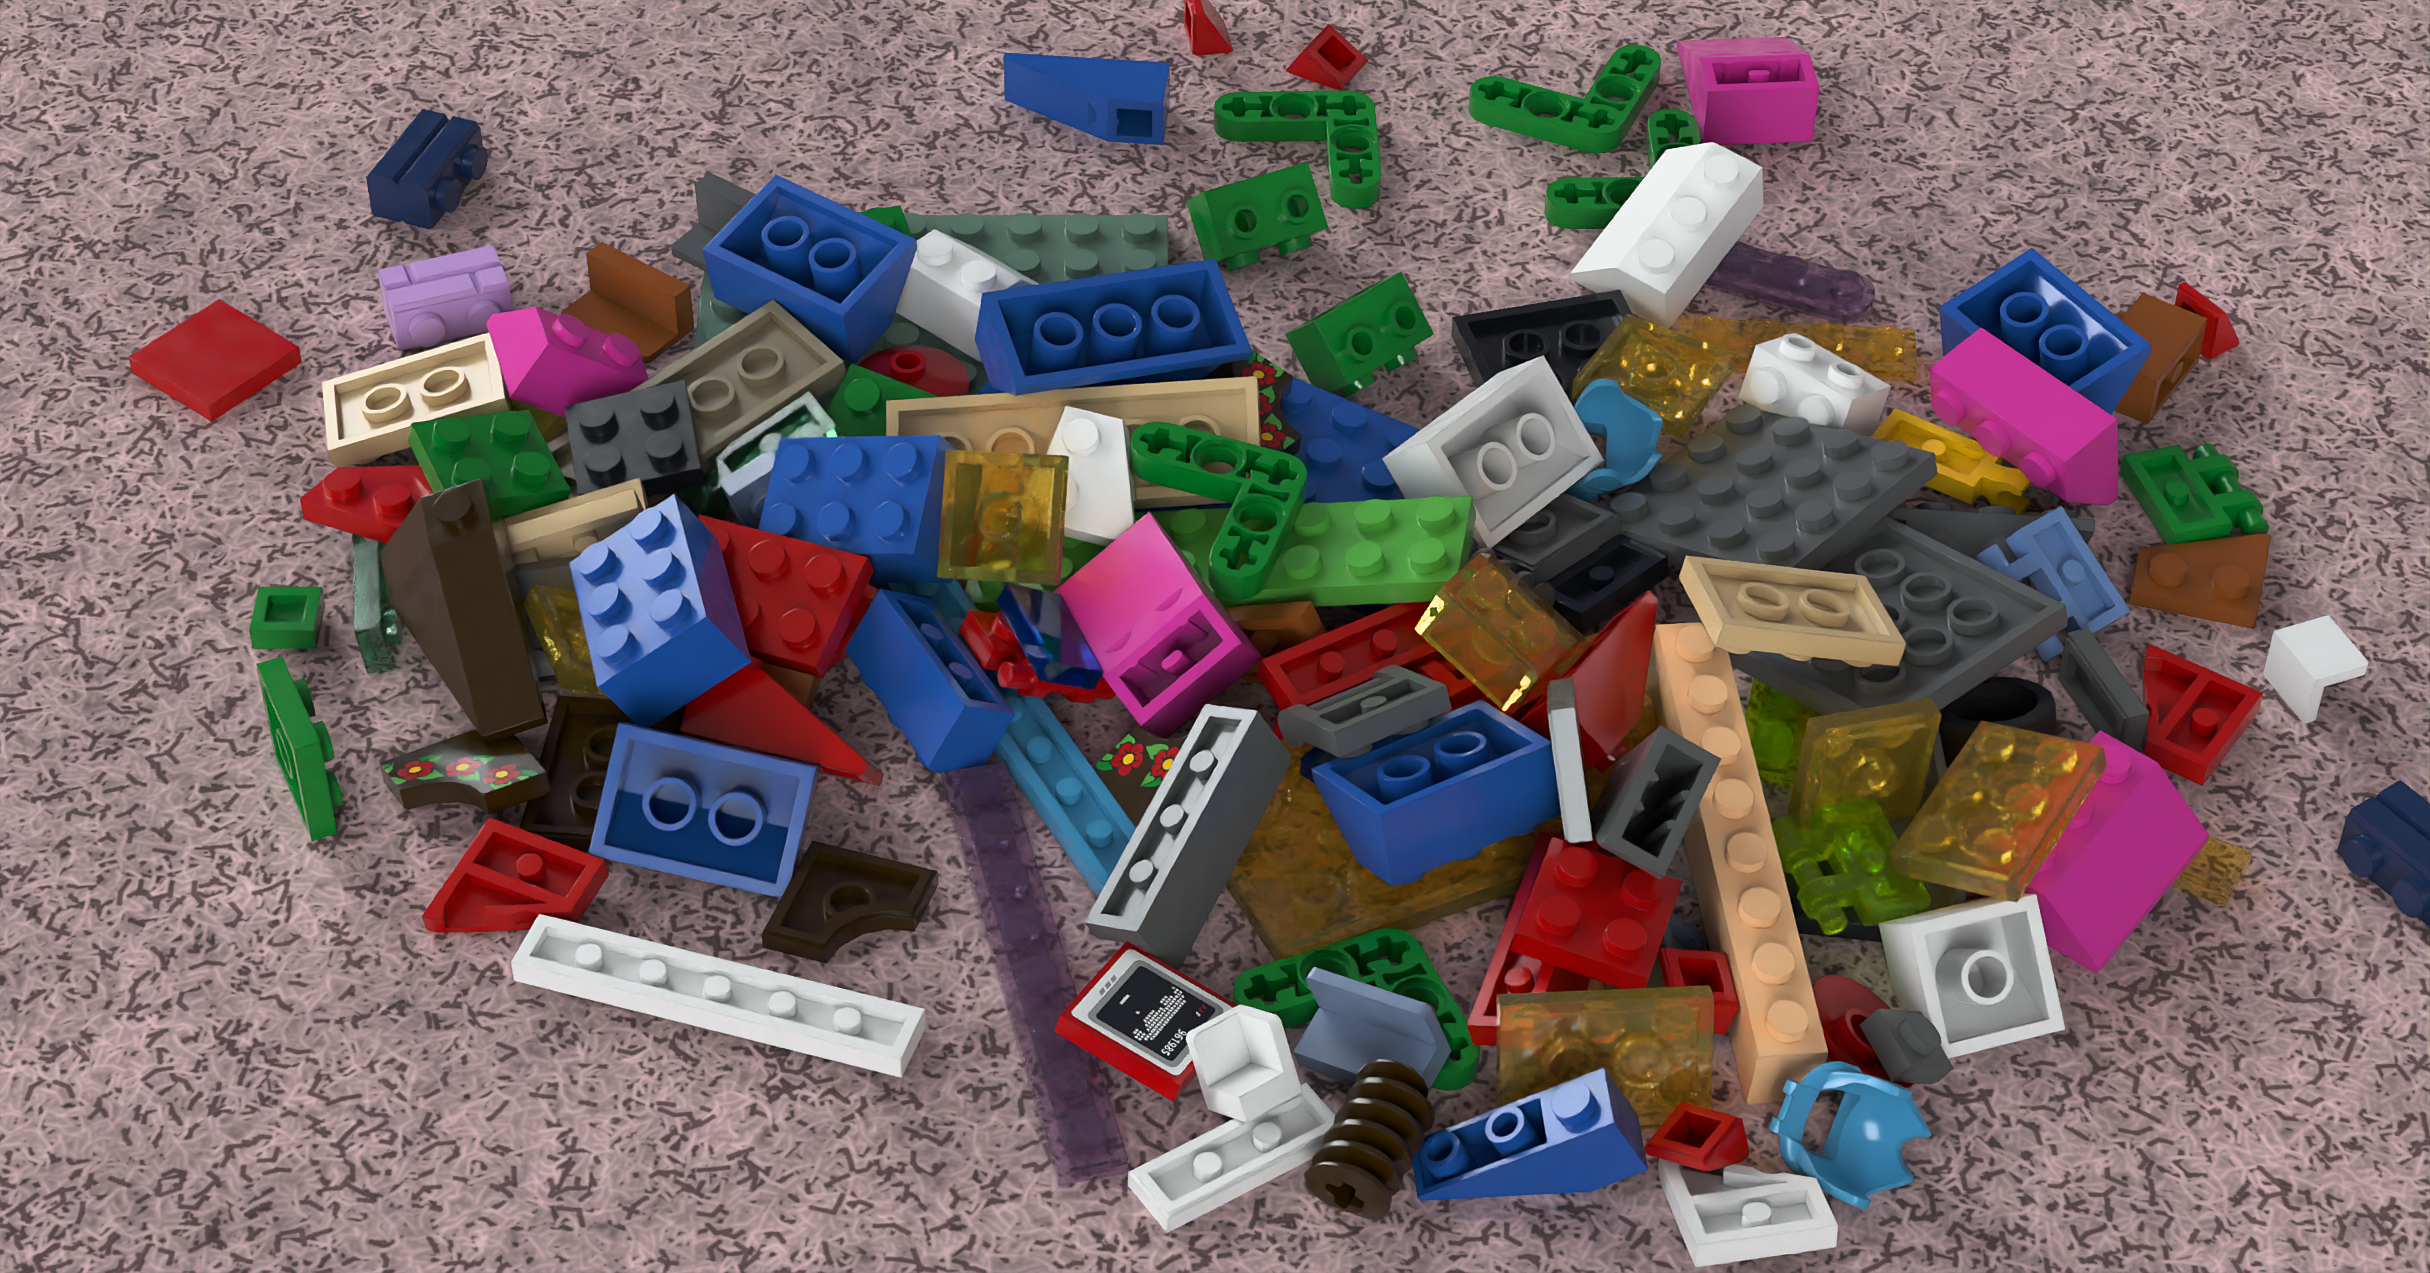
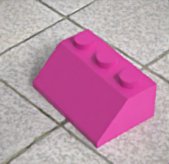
[1929,328,2118,506]
[1983,730,2209,973]

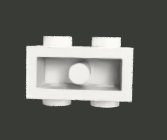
[1738,332,1891,437]

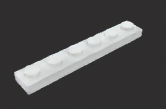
[511,914,926,1078]

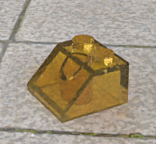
[937,450,1069,585]
[1414,553,1590,717]

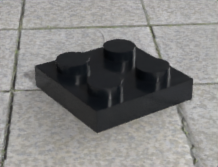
[564,380,705,497]

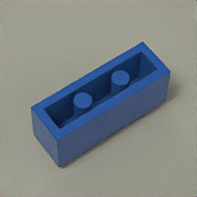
[844,589,1016,776]

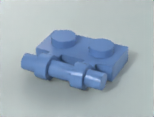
[1975,506,2130,663]

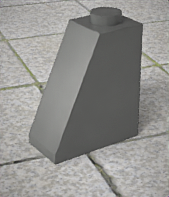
[1591,725,1721,879]

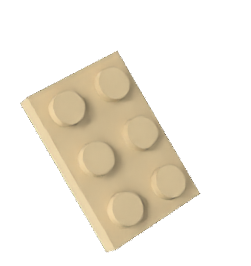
[322,332,511,469]
[1679,556,1906,667]

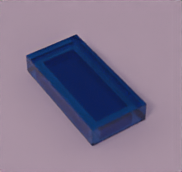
[997,583,1104,690]

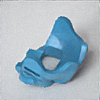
[1564,379,1663,501]
[1768,1061,1931,1209]

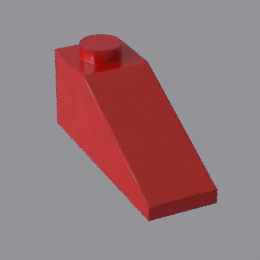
[1519,590,1658,773]
[679,656,884,786]

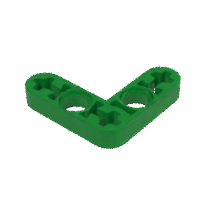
[1469,44,1661,154]
[1214,91,1381,209]
[1544,109,1701,229]
[1130,421,1307,600]
[1233,928,1480,1091]

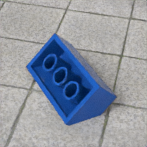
[975,259,1252,396]

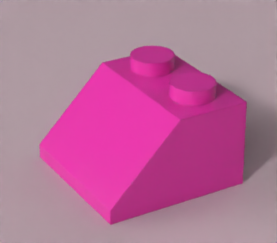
[486,307,649,418]

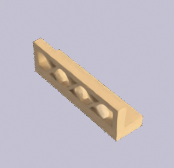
[504,478,649,565]

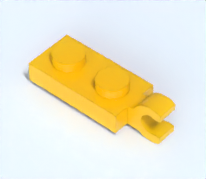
[1871,408,2031,515]

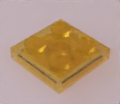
[1572,314,1735,439]
[1786,698,1942,836]

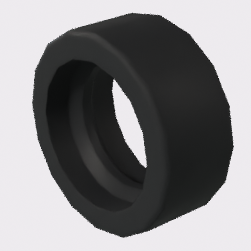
[1936,676,2058,776]

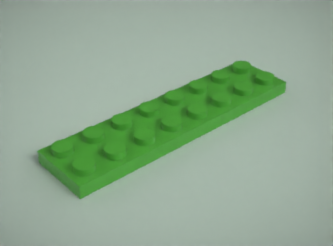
[965,496,1476,619]

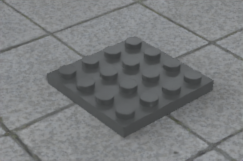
[1603,405,1938,570]
[1728,516,2067,748]

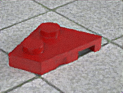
[2142,644,2263,786]
[422,817,609,933]

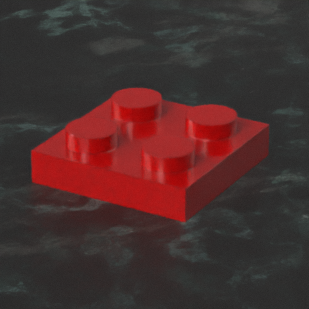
[1510,837,1683,996]

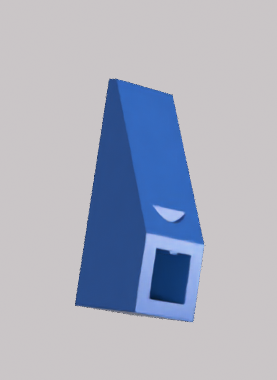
[1003,53,1170,145]
[1413,1068,1648,1201]

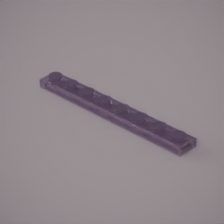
[941,762,1128,1186]

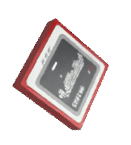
[1054,941,1237,1102]

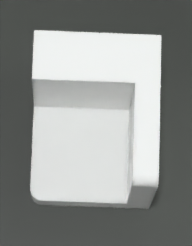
[2263,615,2368,724]
[1186,1004,1302,1123]

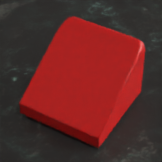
[1184,0,1233,56]
[1286,24,1369,91]
[2175,282,2239,359]
[1657,948,1740,1036]
[1644,1101,1750,1172]

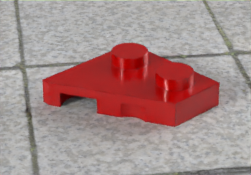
[300,466,433,544]

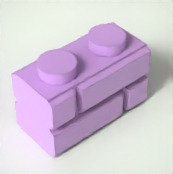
[378,245,513,351]

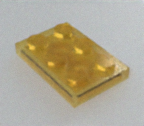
[1889,721,2107,903]
[1496,985,1714,1129]

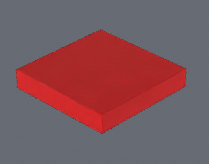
[129,299,302,422]

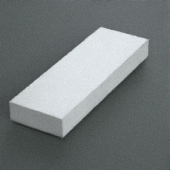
[1128,1083,1335,1233]

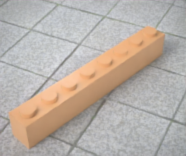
[1647,622,1828,1105]

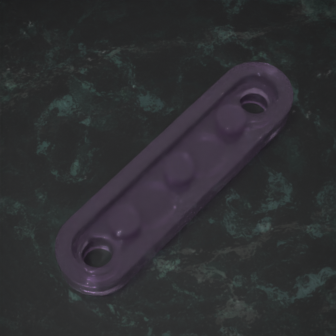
[1702,241,1875,324]

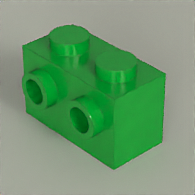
[1186,162,1328,271]
[1285,272,1434,397]

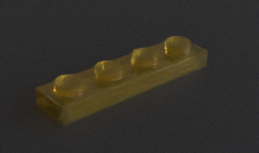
[1677,316,1917,383]

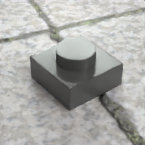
[1860,1009,1954,1085]

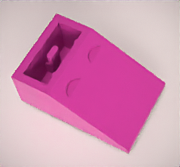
[1677,37,1819,145]
[1052,512,1263,738]

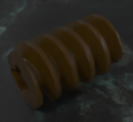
[1304,1059,1436,1219]

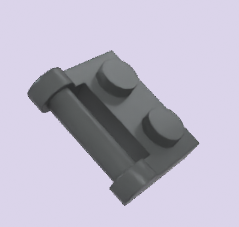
[1278,664,1452,758]

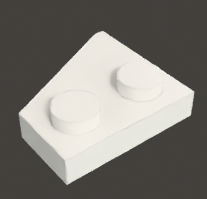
[1021,406,1136,547]
[1658,1158,1838,1267]

